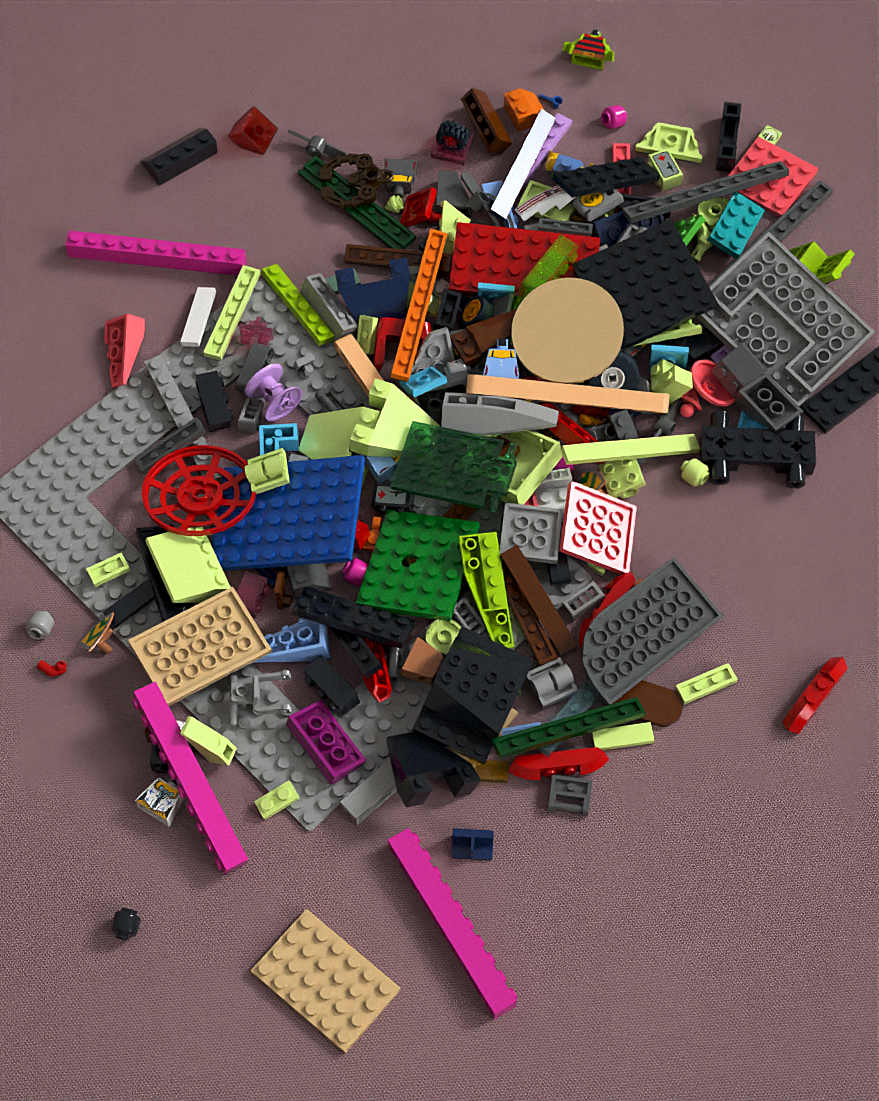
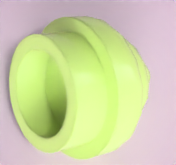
[385,196,404,213]

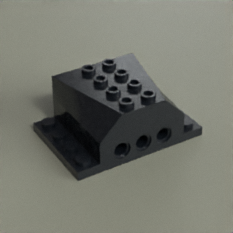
[412,626,533,765]

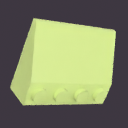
[145,527,231,603]

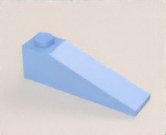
[252,618,331,663]

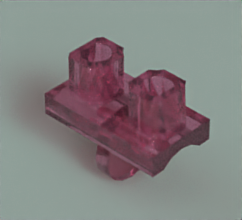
[239,316,274,346]

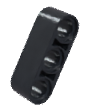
[547,533,571,587]

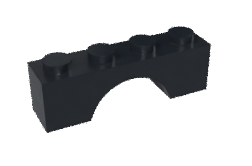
[716,102,742,172]

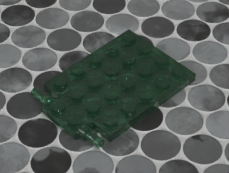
[390,421,517,513]

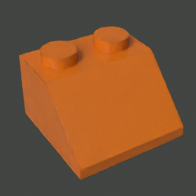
[503,88,544,132]

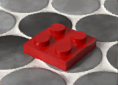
[400,187,437,228]

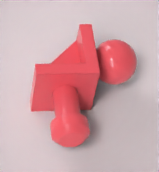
[680,385,702,418]

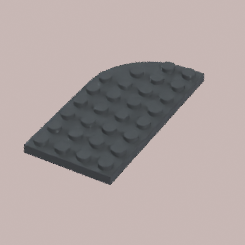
[581,557,723,705]

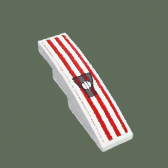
[515,185,575,221]

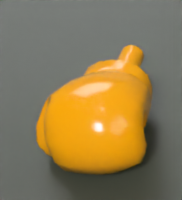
[579,408,610,428]

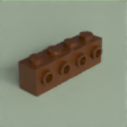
[461,88,512,154]

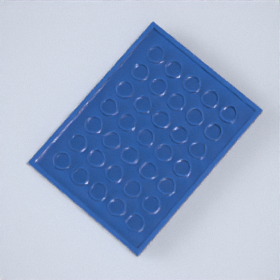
[211,455,365,571]

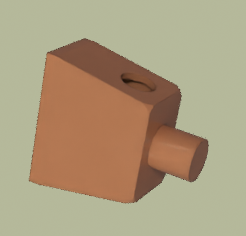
[399,637,444,684]

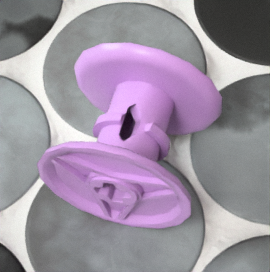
[245,364,303,421]

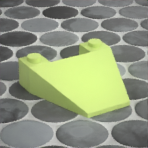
[350,378,440,458]
[299,407,381,487]

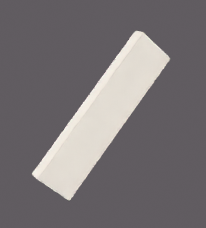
[180,287,216,347]

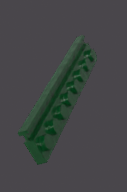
[298,155,416,250]

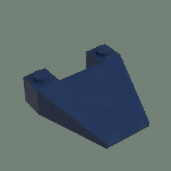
[335,257,410,325]

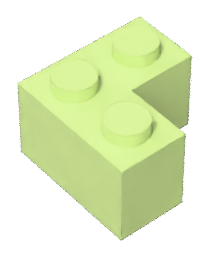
[651,359,693,405]

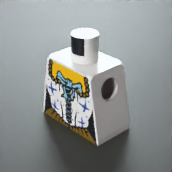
[135,778,184,827]

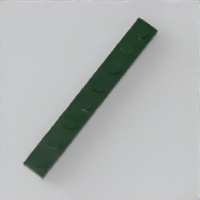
[492,697,646,759]

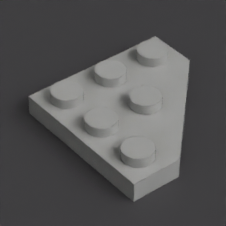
[405,327,455,397]

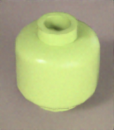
[681,459,710,486]

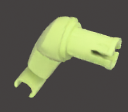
[687,213,713,262]

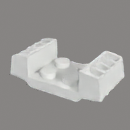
[535,468,572,533]

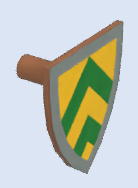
[578,468,608,495]
[78,612,114,654]

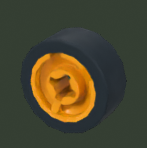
[460,296,494,327]

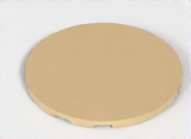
[512,278,624,384]

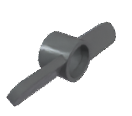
[288,129,348,158]
[461,172,500,227]
[649,400,682,438]

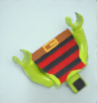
[562,30,615,70]

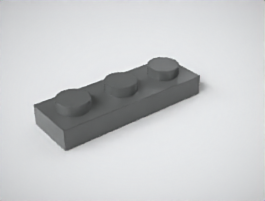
[538,218,593,237]
[608,409,647,465]

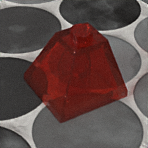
[228,106,278,155]

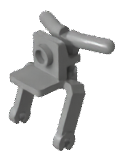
[229,670,291,726]

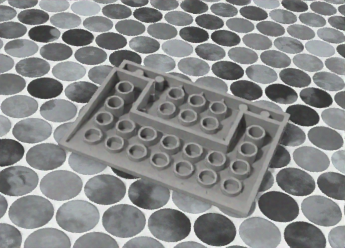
[696,232,875,407]

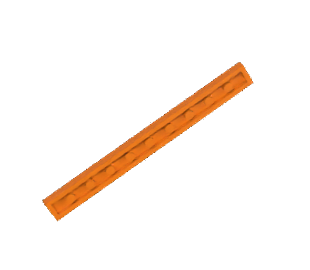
[390,228,448,382]

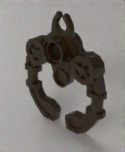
[320,153,394,210]

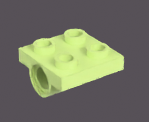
[245,448,290,494]
[598,459,646,498]

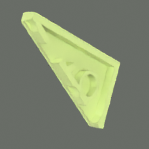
[439,200,471,254]

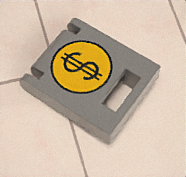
[569,189,624,221]

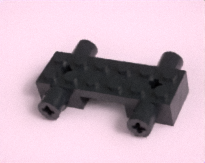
[700,411,816,489]

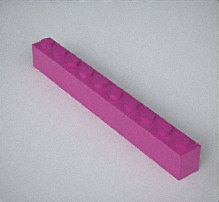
[65,230,247,276]
[131,681,248,875]
[388,828,518,1020]

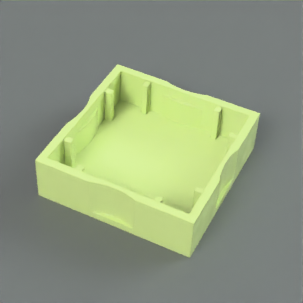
[455,430,563,505]

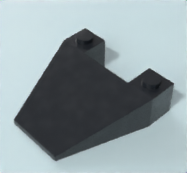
[386,732,481,808]

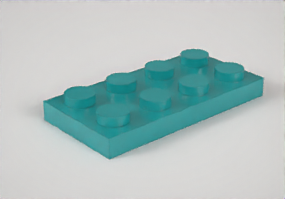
[707,191,765,260]

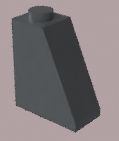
[436,170,472,217]

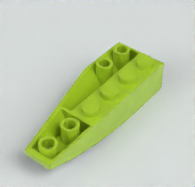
[458,532,514,648]

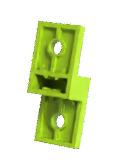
[789,241,855,284]

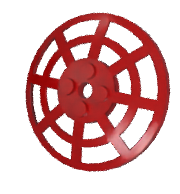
[141,445,256,536]

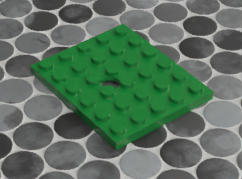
[356,509,480,621]

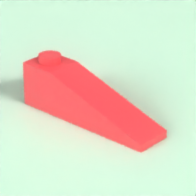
[104,314,145,388]

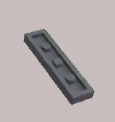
[135,417,206,475]

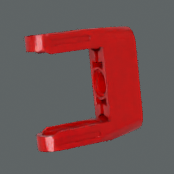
[373,317,431,371]

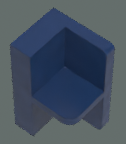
[451,828,494,861]

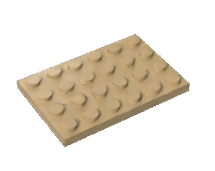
[128,587,272,706]
[251,909,401,1054]

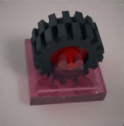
[431,120,474,166]

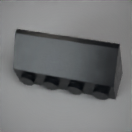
[141,128,218,186]

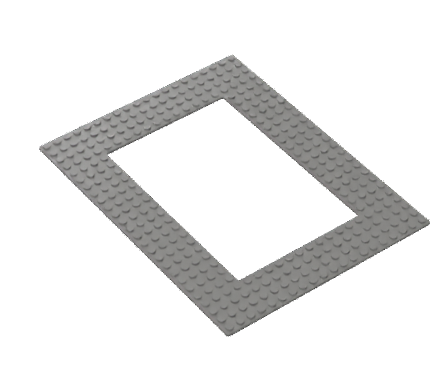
[0,278,592,832]

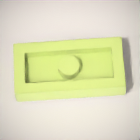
[357,315,378,354]
[86,553,130,587]
[254,780,300,820]

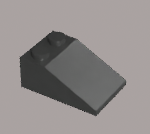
[735,373,803,432]

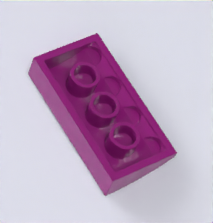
[286,700,366,785]

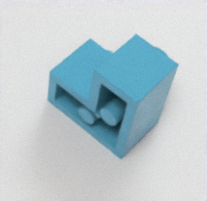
[259,423,299,455]

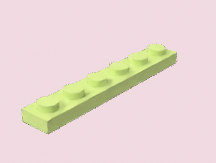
[203,265,260,361]

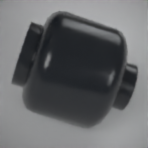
[111,908,141,940]

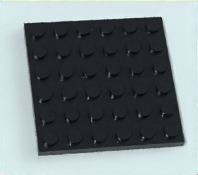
[572,219,719,350]

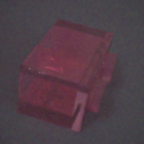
[237,571,270,619]

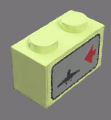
[648,148,683,192]

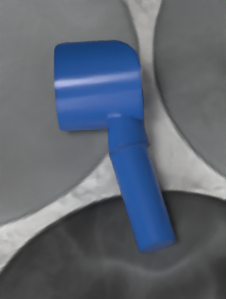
[539,94,563,109]

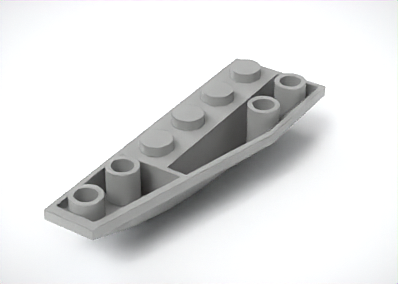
[441,392,559,437]

